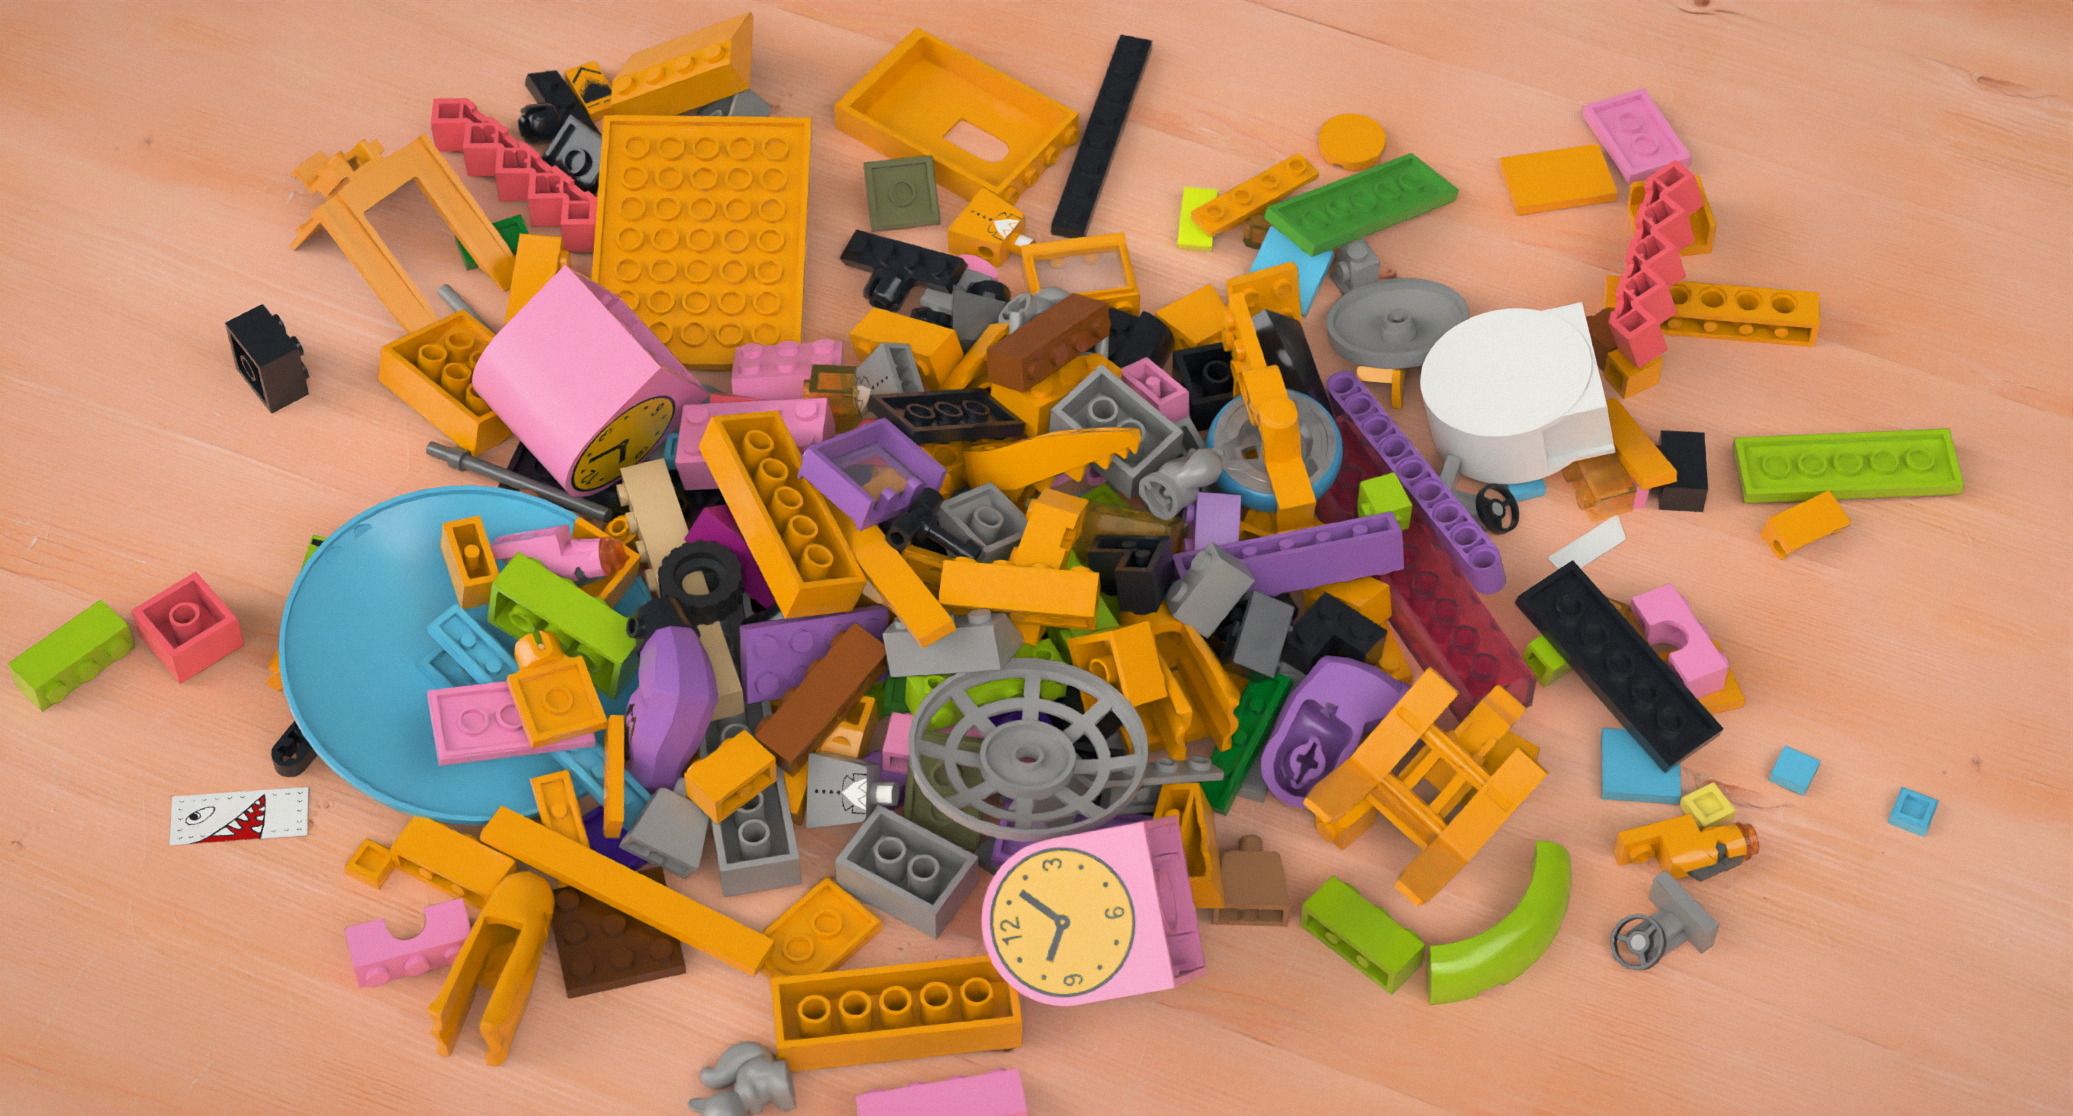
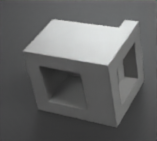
[1330,238,1380,296]

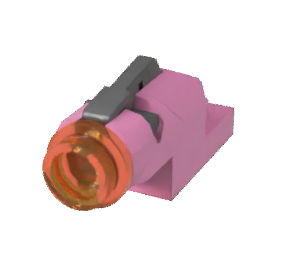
[490,525,626,588]

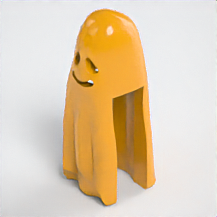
[1117,597,1241,761]
[426,871,555,1067]

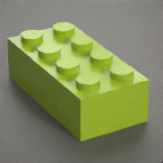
[487,551,640,700]

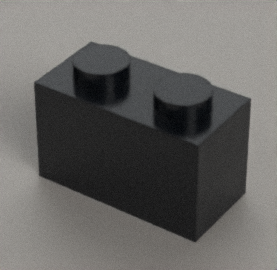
[1652,430,1708,512]

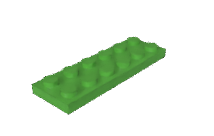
[1264,153,1459,257]

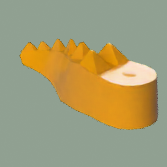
[962,427,1142,504]

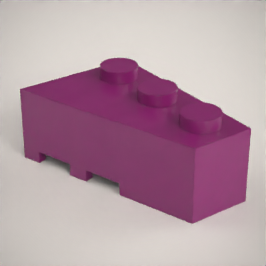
[684,504,776,610]

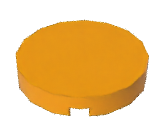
[1318,113,1387,171]

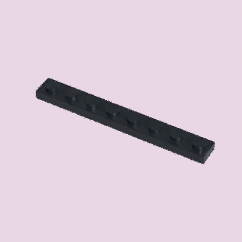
[1051,34,1152,239]

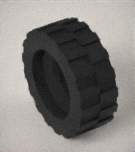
[658,540,744,626]

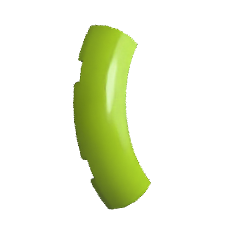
[1425,840,1572,1005]

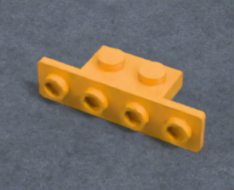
[1191,153,1319,237]

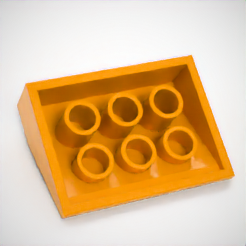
[611,12,753,116]
[378,309,513,457]

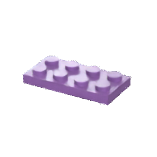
[740,604,889,704]

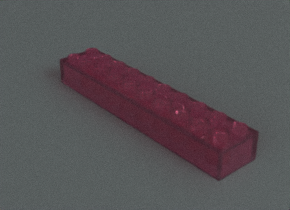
[1315,413,1537,724]

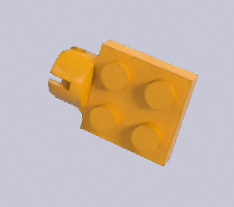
[507,630,608,749]

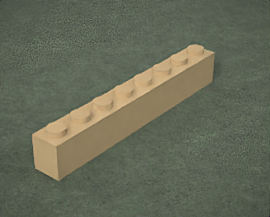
[616,458,745,722]

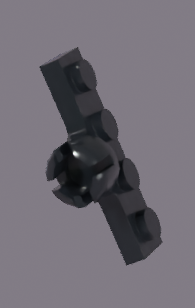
[518,70,602,145]
[840,229,968,313]

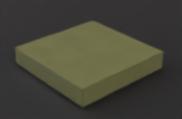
[863,155,941,232]

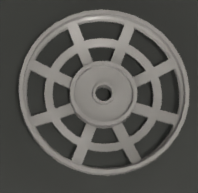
[908,658,1148,842]

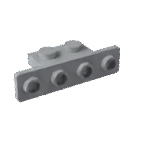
[1073,755,1224,815]

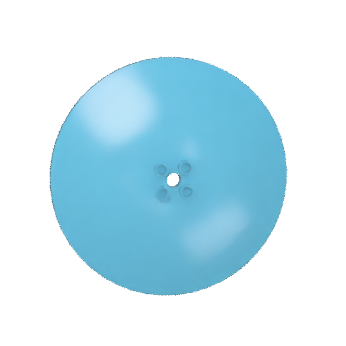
[279,485,653,826]

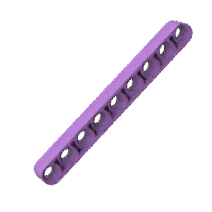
[1326,371,1506,594]

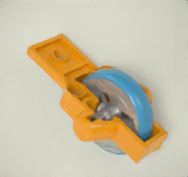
[1206,292,1343,534]

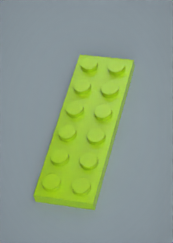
[1732,428,1964,503]

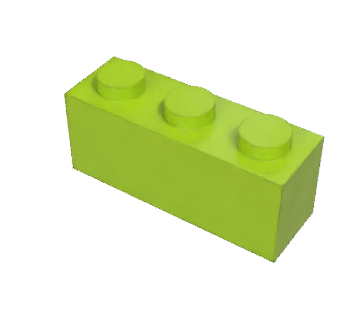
[8,599,135,712]
[1300,875,1426,995]

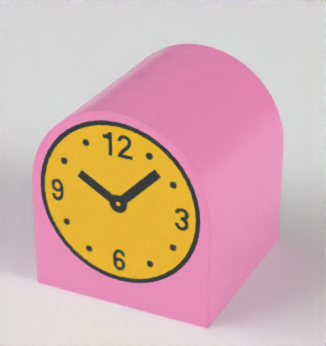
[472,265,710,497]
[982,815,1208,1006]

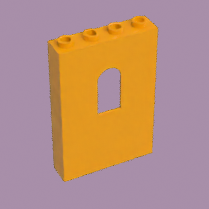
[834,27,1081,206]

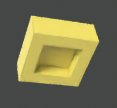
[1680,782,1736,830]

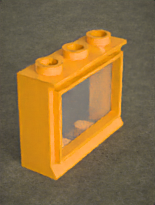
[1021,232,1140,317]

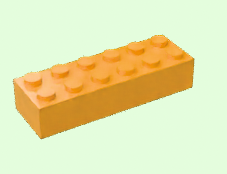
[698,410,867,619]
[770,955,1022,1072]

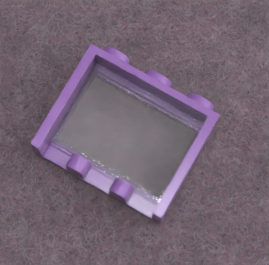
[797,417,947,531]

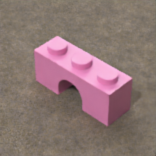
[1627,583,1729,699]
[344,898,471,989]

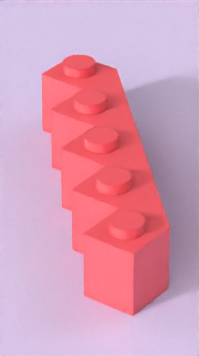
[431,98,597,252]
[1609,159,1704,369]

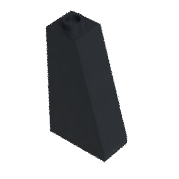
[1251,309,1336,422]

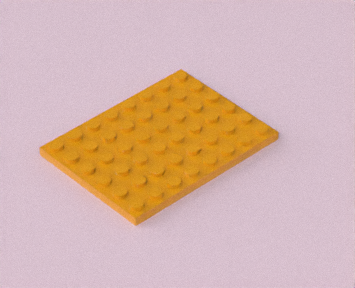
[591,115,812,371]

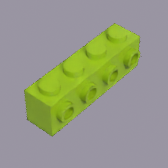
[905,638,1067,731]

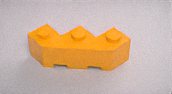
[1009,488,1089,646]

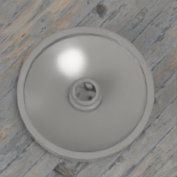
[1326,278,1469,369]

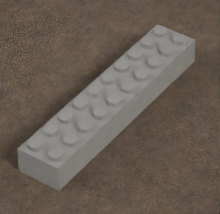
[698,571,801,897]

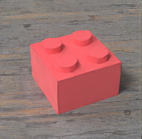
[131,572,244,684]

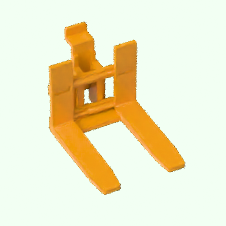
[289,133,516,334]
[1303,667,1549,907]

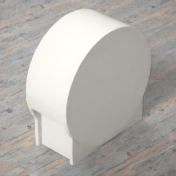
[1420,302,1615,484]

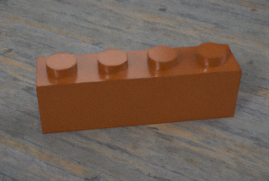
[986,293,1111,393]
[755,622,889,777]

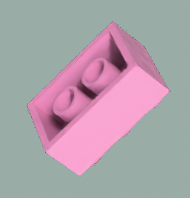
[731,339,847,412]

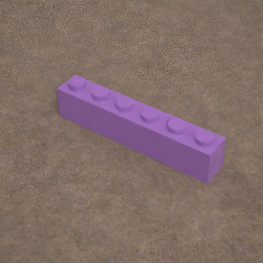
[1172,511,1404,597]

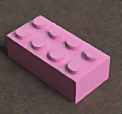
[675,398,836,490]

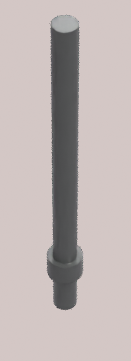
[426,441,613,523]

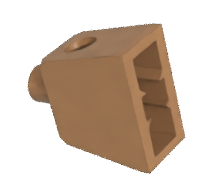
[1212,835,1290,927]

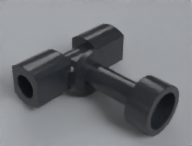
[885,487,984,560]

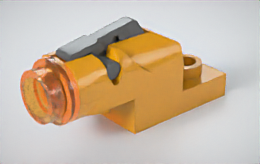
[1613,813,1759,882]

